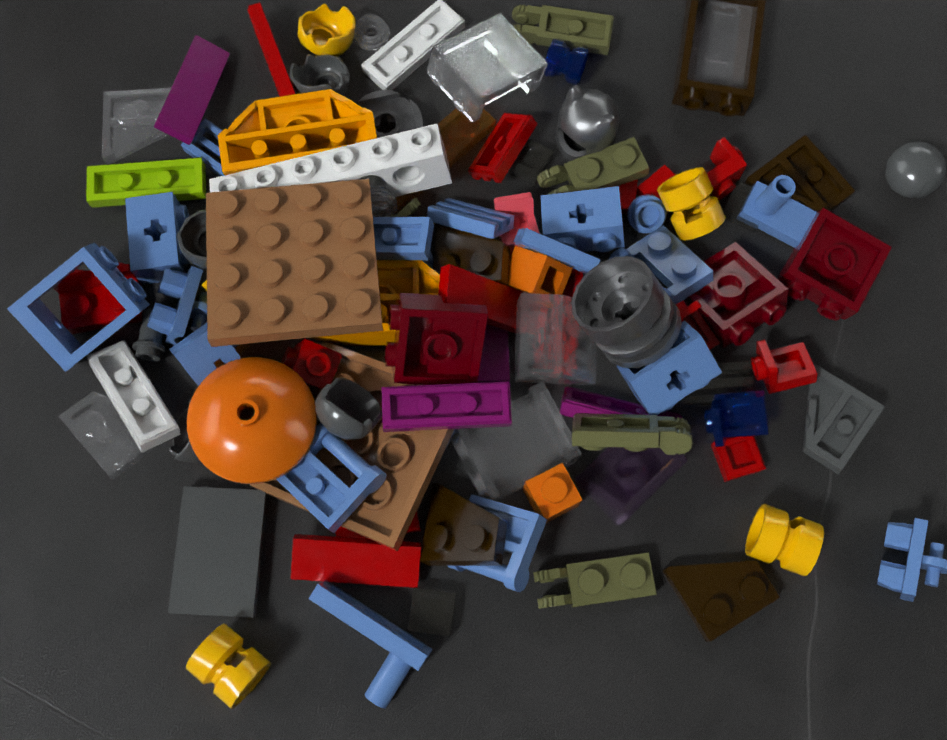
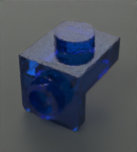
[705,390,769,447]

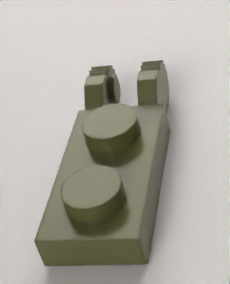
[508,5,614,55]
[537,137,649,195]
[572,413,694,455]
[533,552,657,609]

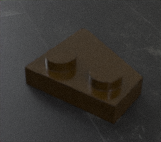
[745,134,855,212]
[433,223,510,286]
[420,483,507,566]
[662,560,781,642]

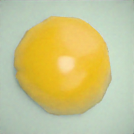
[298,4,356,57]

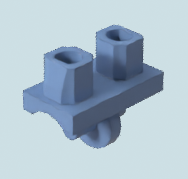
[147,266,207,346]
[877,518,947,602]

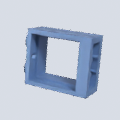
[7,242,150,372]

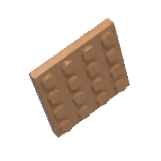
[206,179,383,347]
[250,341,454,551]

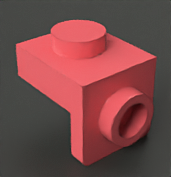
[494,192,540,256]

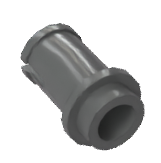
[133,309,166,362]

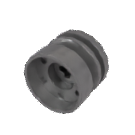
[571,256,682,368]

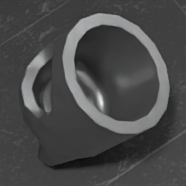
[555,85,620,161]

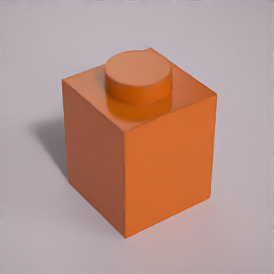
[507,246,573,305]
[523,463,583,523]

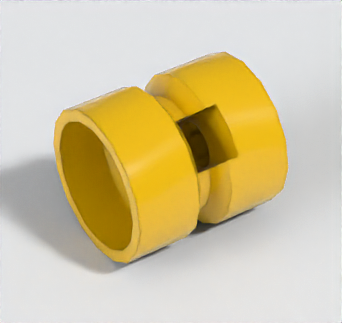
[657,167,726,241]
[745,504,824,576]
[186,623,271,709]

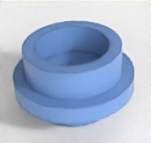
[627,194,667,234]

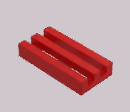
[468,113,538,183]

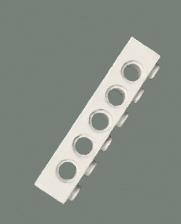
[209,124,452,202]

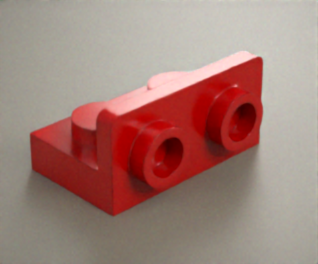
[53,262,142,334]

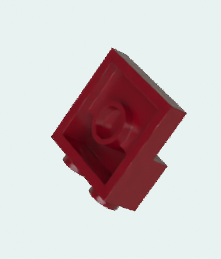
[777,208,892,321]
[684,242,788,348]
[385,293,488,385]

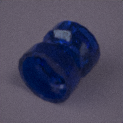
[542,38,589,85]

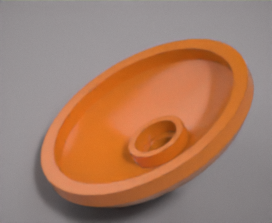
[187,357,317,484]

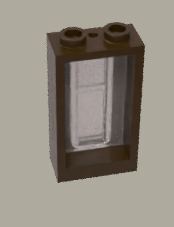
[671,0,766,117]

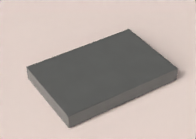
[168,486,268,618]

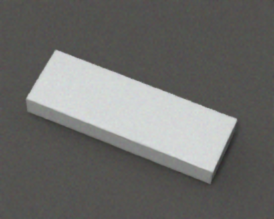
[361,0,465,90]
[87,340,181,453]

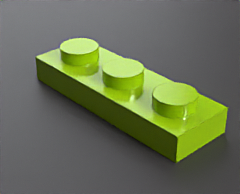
[86,158,206,208]

